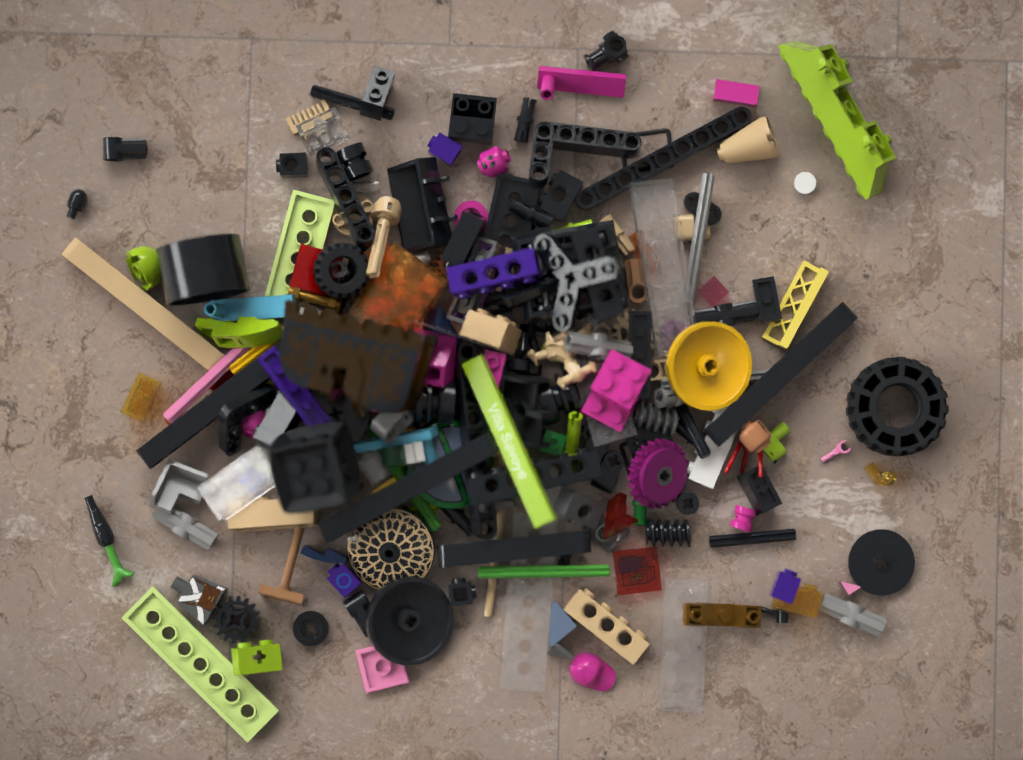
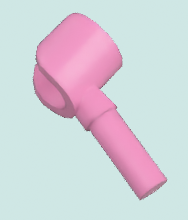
[821,440,851,463]

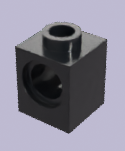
[276,152,308,178]

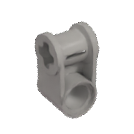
[370,410,414,443]

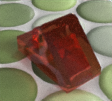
[603,492,639,539]

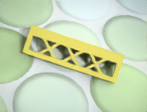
[762,261,829,350]

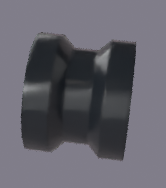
[676,492,699,514]

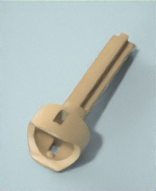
[366,196,402,279]

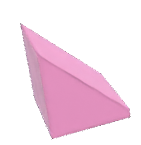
[839,581,861,595]

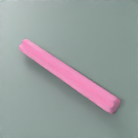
[163,348,250,423]

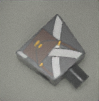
[171,575,228,625]

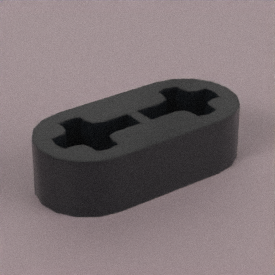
[683,192,722,225]

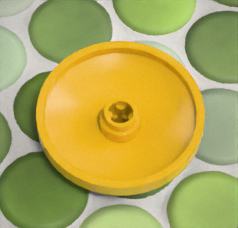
[666,321,752,411]

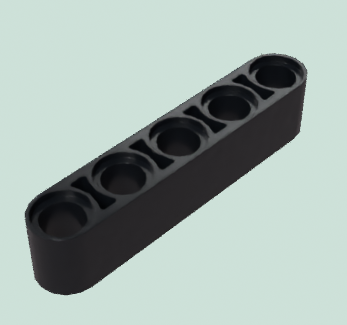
[316,147,375,249]

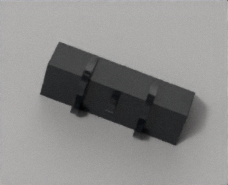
[387,157,458,255]

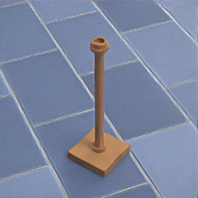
[258,528,306,607]

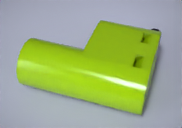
[763,422,791,464]

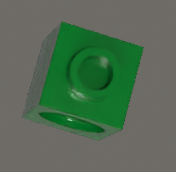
[539,429,566,456]

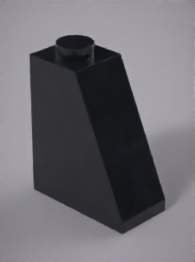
[441,209,488,267]

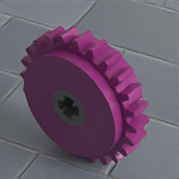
[627,438,689,509]

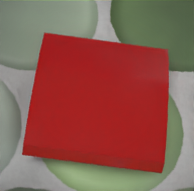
[289,244,343,298]

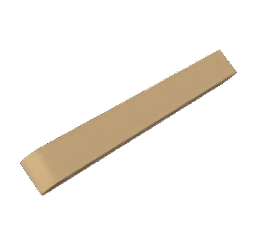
[62,237,225,370]

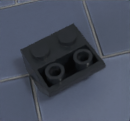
[448,93,497,145]

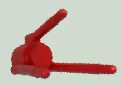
[724,440,763,478]

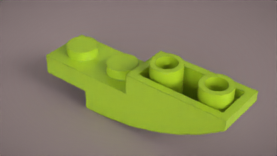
[195,316,283,348]

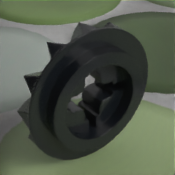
[293,611,328,646]

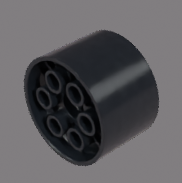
[156,234,250,306]

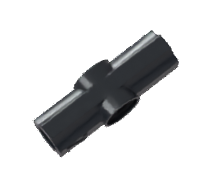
[690,300,759,326]

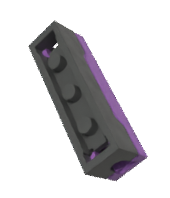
[446,236,505,326]

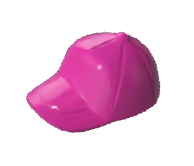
[569,652,616,691]

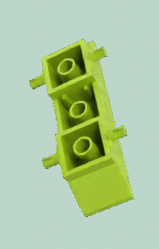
[778,41,897,200]

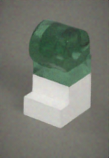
[380,441,425,468]

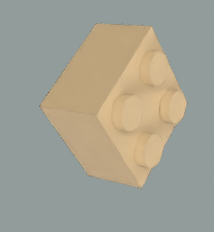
[460,308,522,356]

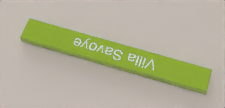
[462,355,557,528]

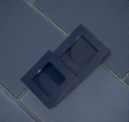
[300,545,348,563]

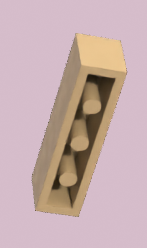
[228,497,320,533]

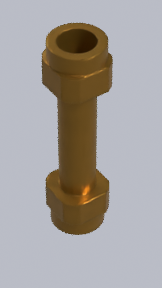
[288,286,342,312]

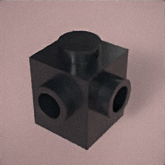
[448,578,477,607]

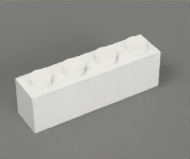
[687,405,738,489]

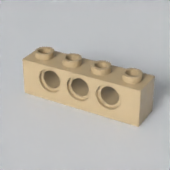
[563,588,649,665]

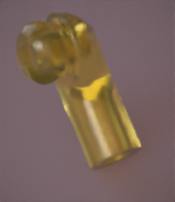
[864,462,897,486]

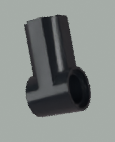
[103,137,147,161]
[343,590,370,637]

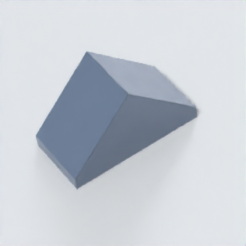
[548,601,577,647]

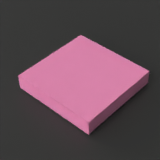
[356,646,410,694]

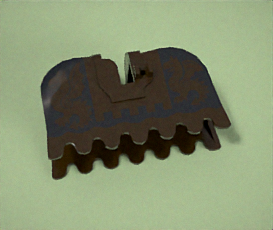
[279,300,439,418]

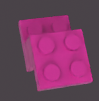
[581,349,651,433]

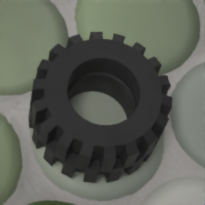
[313,242,369,298]

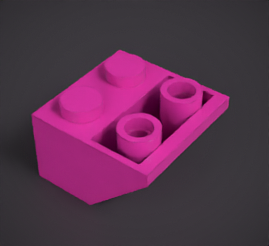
[414,328,457,387]

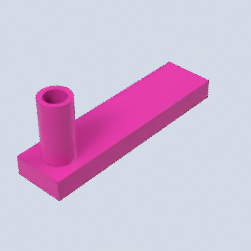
[537,66,626,100]

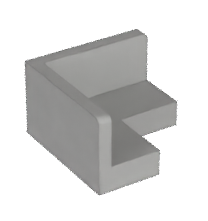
[150,459,209,515]

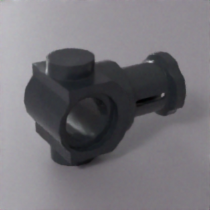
[583,30,630,71]

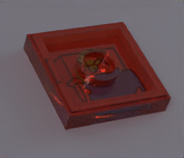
[612,546,662,596]

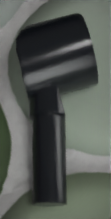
[761,607,788,623]

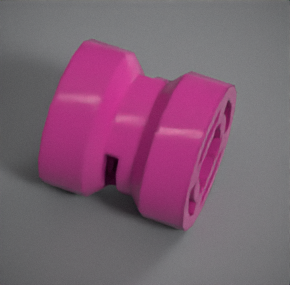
[730,505,757,532]

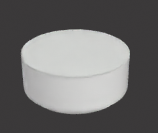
[793,172,816,195]

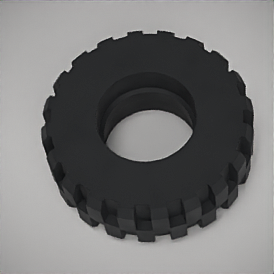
[846,357,949,457]

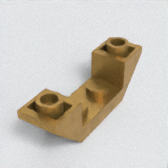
[683,603,762,628]

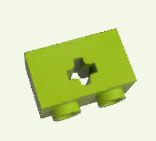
[231,639,283,675]

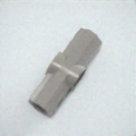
[564,331,633,361]
[152,507,219,550]
[818,593,887,637]

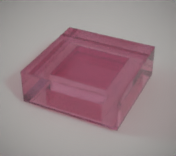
[698,276,729,307]

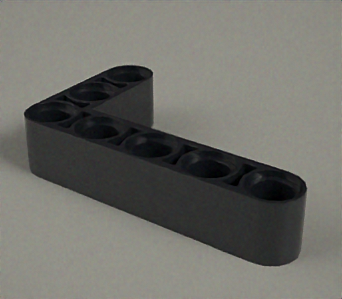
[529,121,642,188]

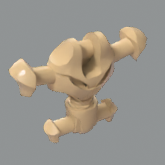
[527,321,597,390]

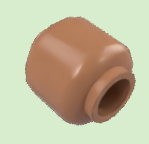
[738,420,771,453]

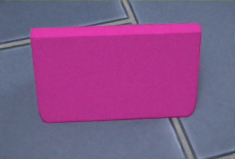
[713,79,759,108]

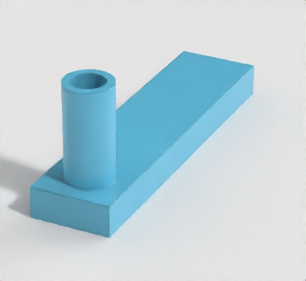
[204,294,296,322]
[353,426,439,466]

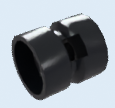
[336,142,373,182]

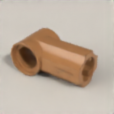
[624,258,648,303]

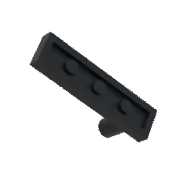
[629,311,651,400]

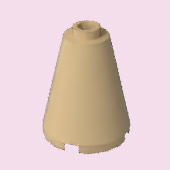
[717,116,780,164]

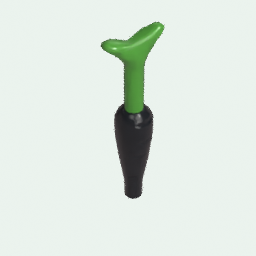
[84,495,135,587]

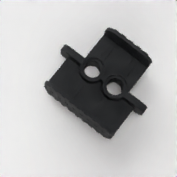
[492,373,554,448]

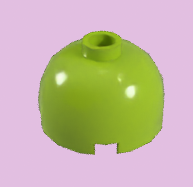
[125,246,162,291]

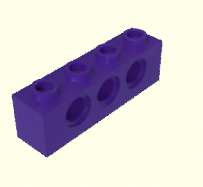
[446,247,542,299]

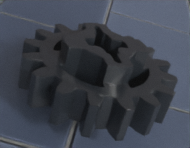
[212,595,261,644]

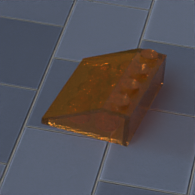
[347,242,449,332]

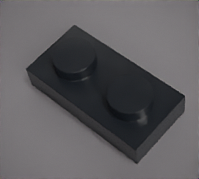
[752,276,782,324]

